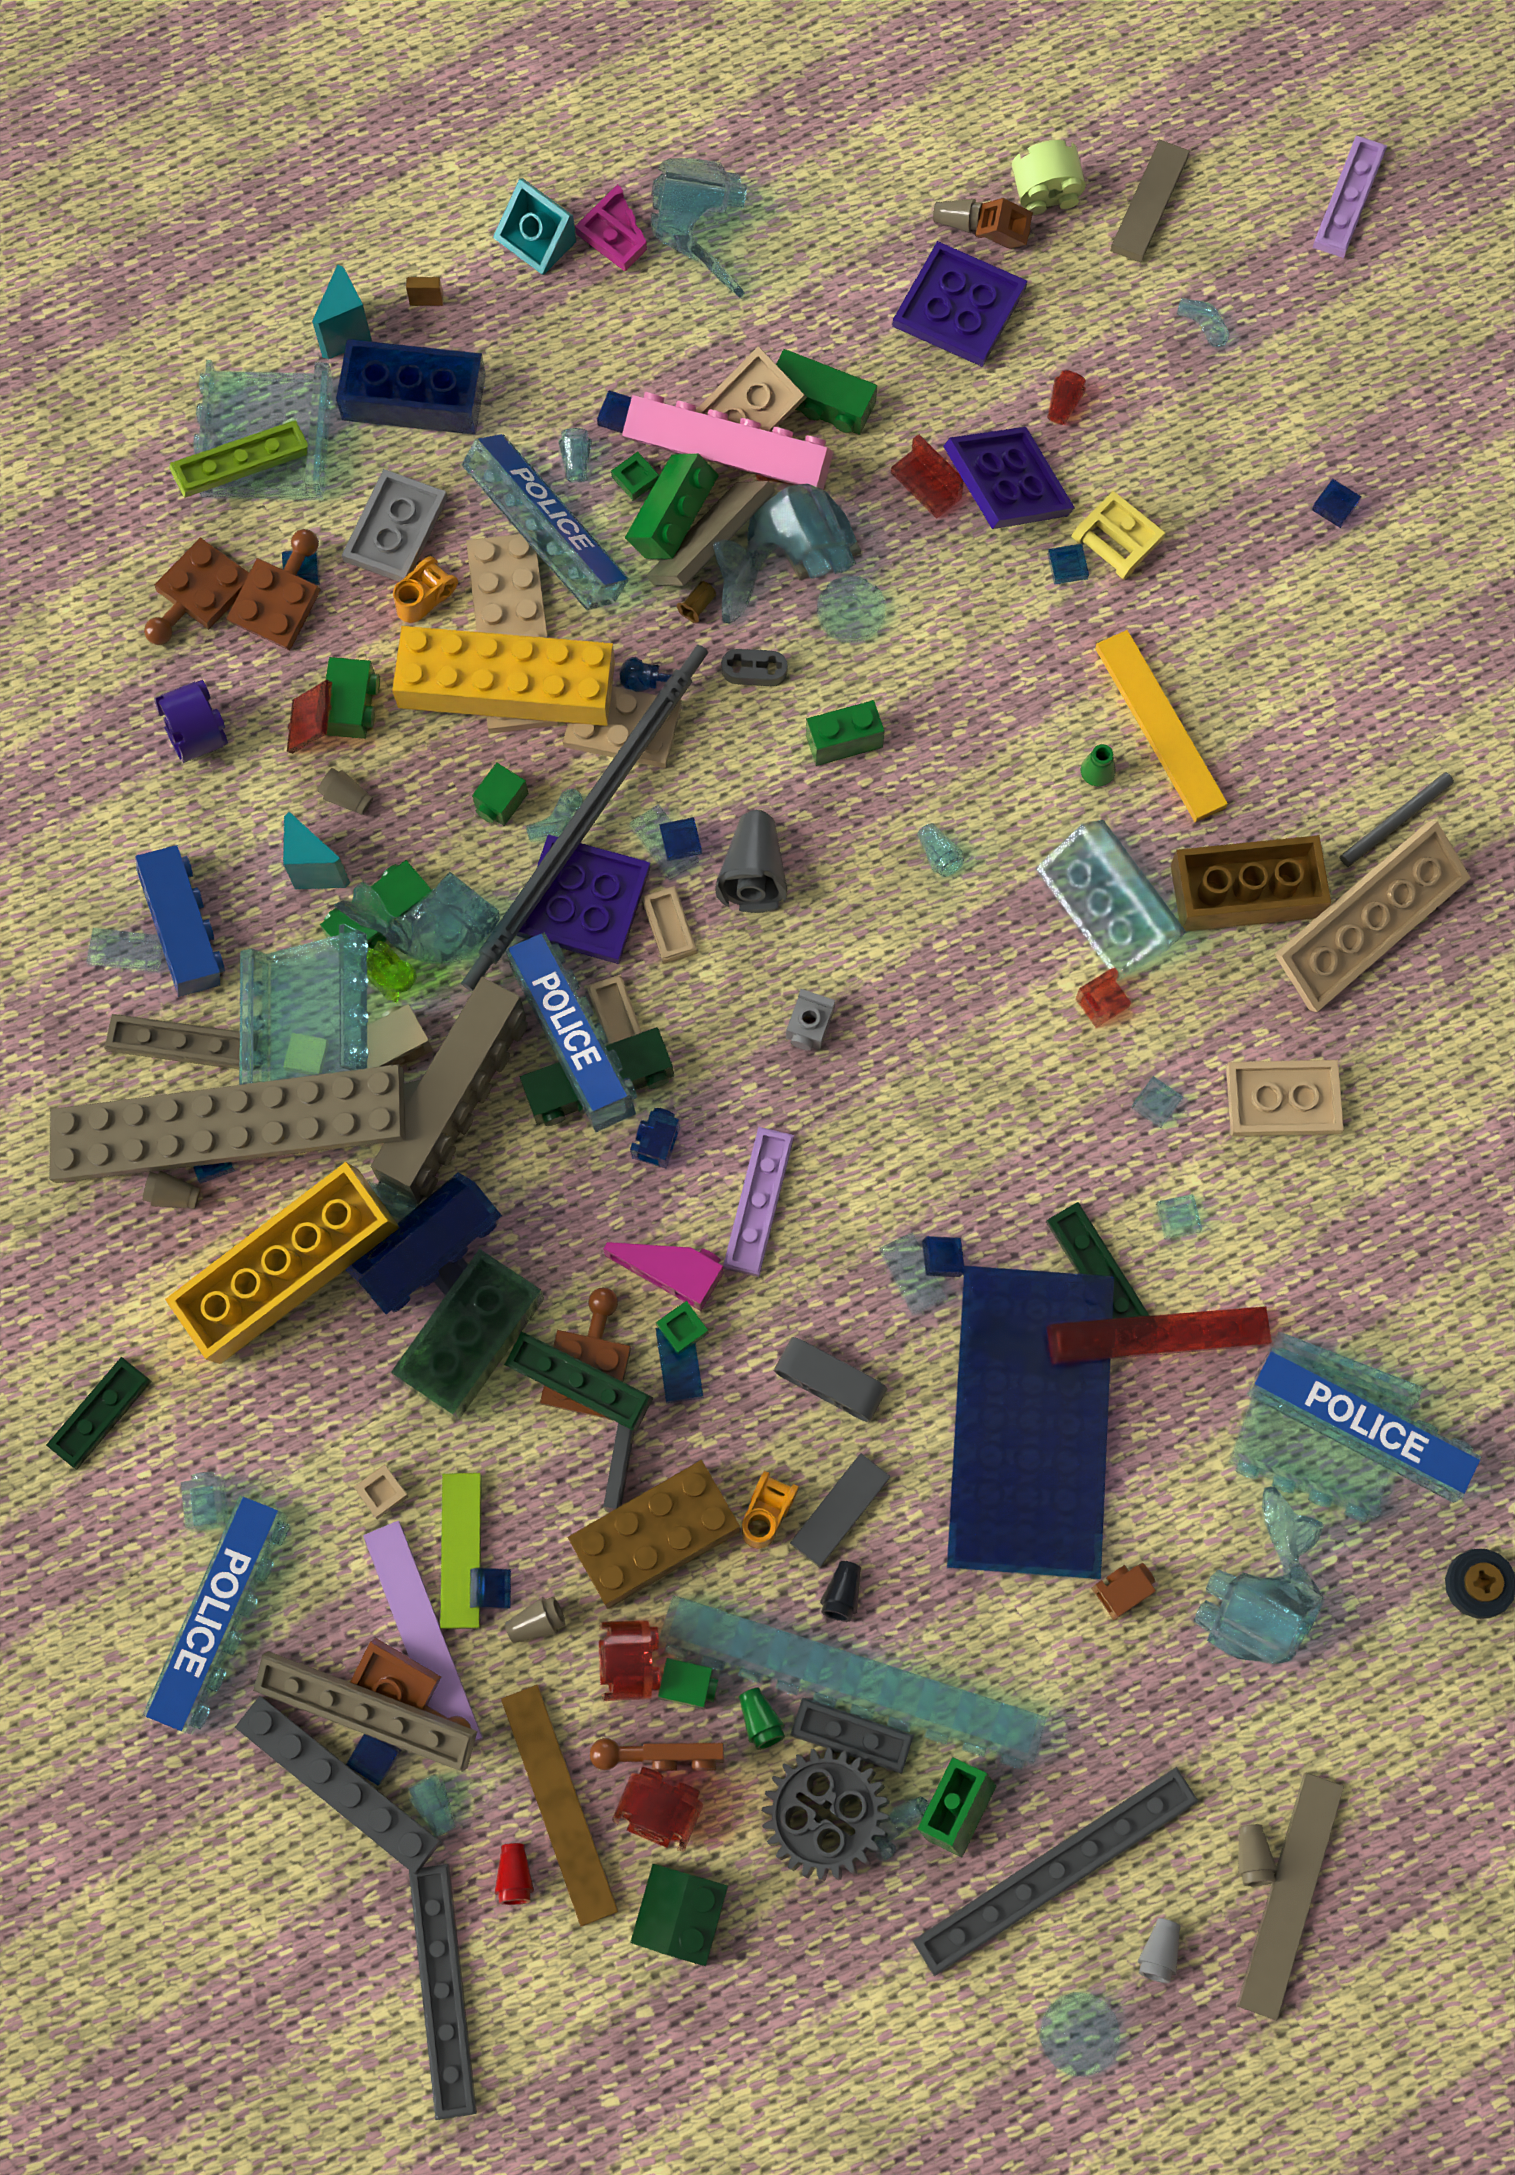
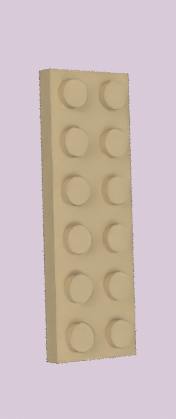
[466,532,558,734]
[1274,820,1471,1012]

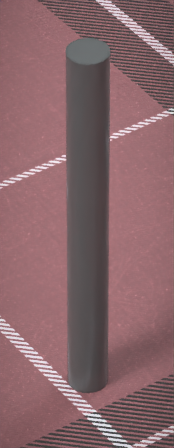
[1339,772,1454,867]

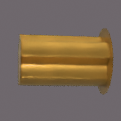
[677,581,716,623]

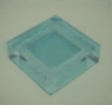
[1131,1076,1183,1128]
[1156,1194,1202,1240]

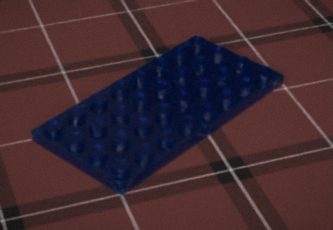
[946,1266,1114,1580]

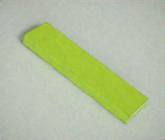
[169,420,311,498]
[440,1473,482,1629]

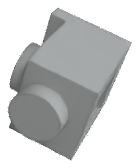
[786,989,835,1051]

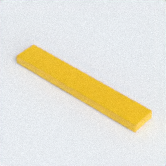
[1095,630,1228,823]

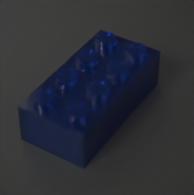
[336,339,486,435]
[345,1172,502,1315]

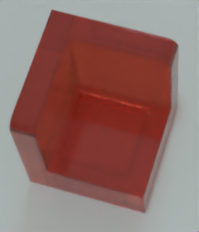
[1076,967,1131,1028]

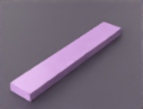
[363,1520,483,1742]

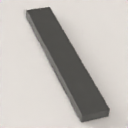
[409,1864,477,2120]

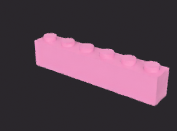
[622,392,834,492]

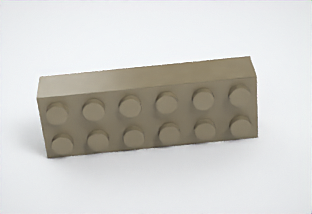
[370,977,528,1205]

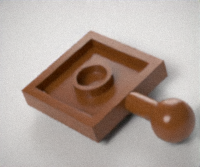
[226,529,321,651]
[144,537,249,645]
[540,1287,631,1421]
[350,1637,471,1729]
[590,1738,724,1771]

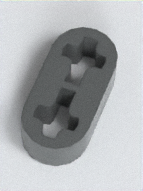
[721,649,788,686]

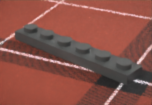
[235,1696,441,1875]

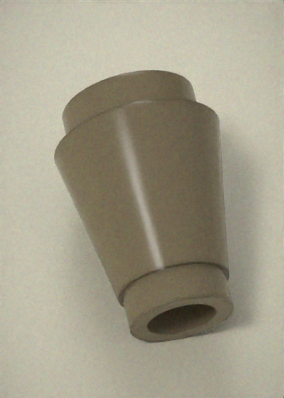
[933,199,983,233]
[318,768,373,815]
[142,1170,201,1209]
[505,1597,565,1644]
[1238,1824,1277,1886]

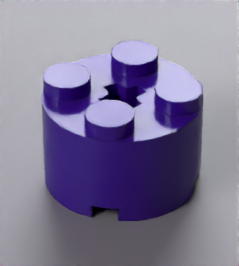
[154,680,228,763]

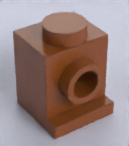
[975,198,1033,249]
[1091,1563,1156,1621]

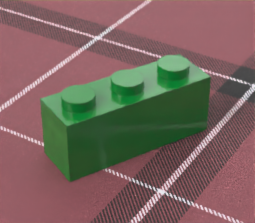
[776,349,877,435]
[625,453,719,559]
[320,860,436,967]

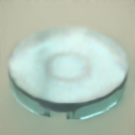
[817,576,886,643]
[1039,1992,1120,2077]

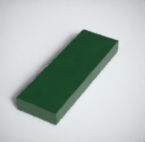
[46,1357,152,1470]

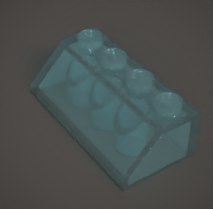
[1036,820,1187,981]

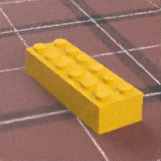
[392,626,615,726]
[165,1162,400,1364]

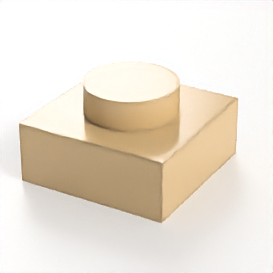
[354,1464,409,1520]

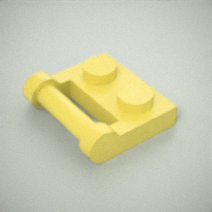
[1071,491,1165,580]

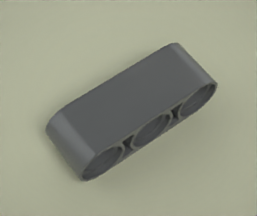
[774,1337,888,1423]

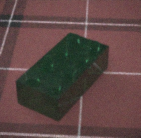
[391,1249,544,1422]

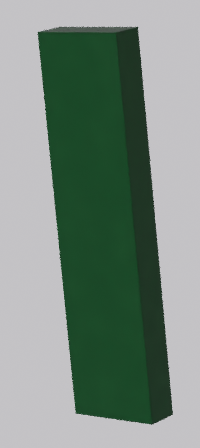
[1046,1202,1157,1348]
[504,1331,653,1432]

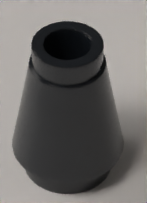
[820,1561,861,1622]

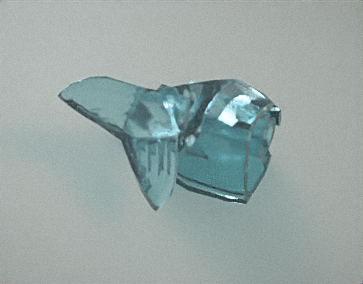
[651,158,747,299]
[713,483,857,624]
[334,872,500,964]
[1194,1486,1325,1665]

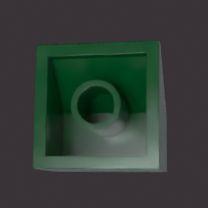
[630,1864,728,1967]

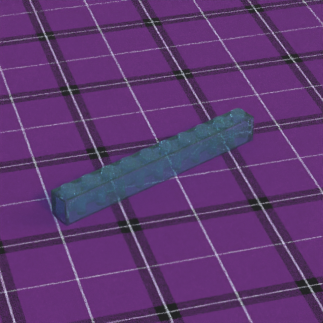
[659,1595,1047,1770]

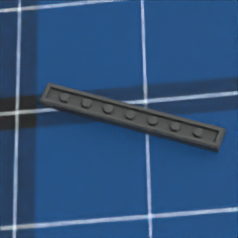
[912,1767,1199,1976]

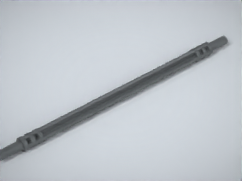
[461,645,708,991]

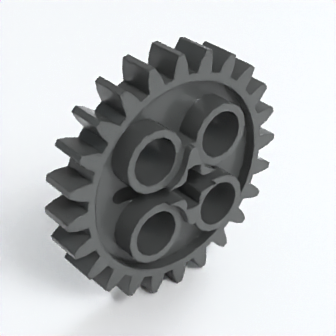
[762,1748,891,1881]

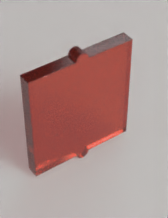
[287,680,332,754]

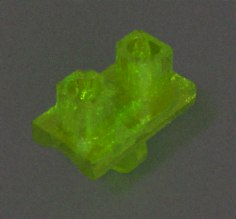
[352,941,417,1003]

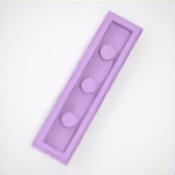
[1312,135,1387,258]
[723,1127,794,1277]

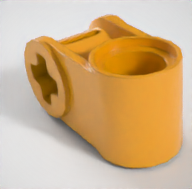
[393,556,458,623]
[741,1470,799,1549]

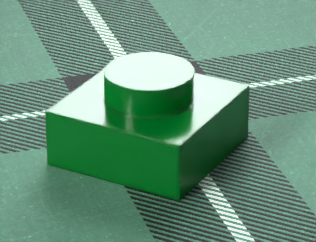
[611,451,659,501]
[656,1301,709,1355]

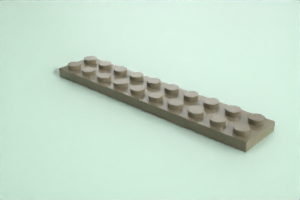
[49,1064,405,1183]

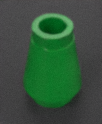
[1080,744,1116,787]
[738,1687,785,1750]

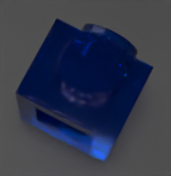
[630,1108,680,1169]

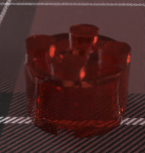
[599,1620,660,1701]
[612,1767,703,1852]

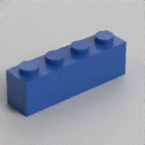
[135,845,225,997]

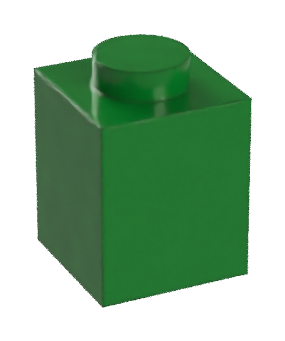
[472,762,529,826]
[658,1658,719,1710]

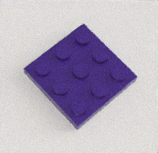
[892,241,1027,367]
[943,427,1075,529]
[516,834,651,964]

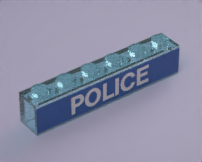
[461,434,629,611]
[505,932,638,1133]
[1246,1348,1482,1503]
[142,1495,289,1735]

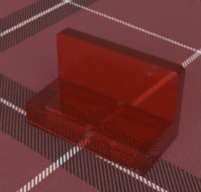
[891,434,964,519]

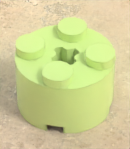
[1012,140,1086,216]

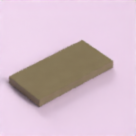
[646,481,775,586]

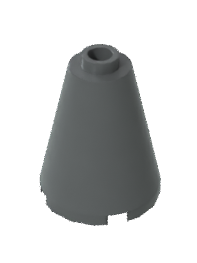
[715,810,787,913]

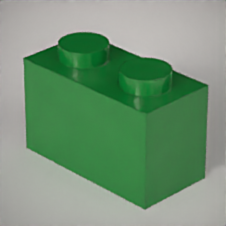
[319,657,380,739]
[806,700,885,766]
[917,1757,997,1858]

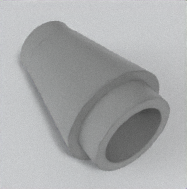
[1138,1918,1181,1983]

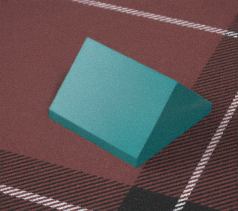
[492,178,576,275]
[312,265,372,359]
[283,812,350,890]

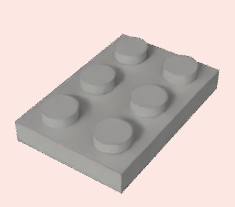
[342,469,448,582]

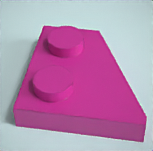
[575,184,647,271]

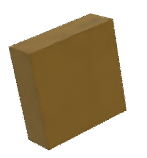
[406,277,444,306]

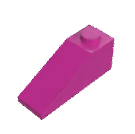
[603,1242,724,1311]

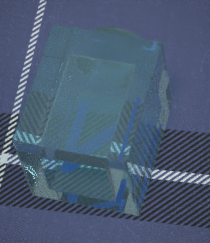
[181,1472,230,1532]

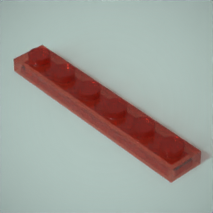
[1047,1306,1272,1364]

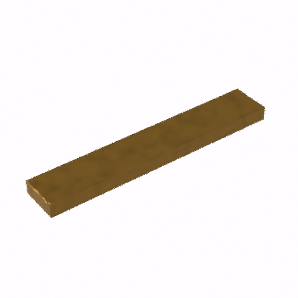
[501,1684,619,1927]

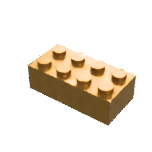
[1170,835,1331,932]
[567,1459,741,1609]

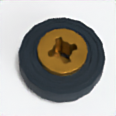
[1445,1549,1515,1619]

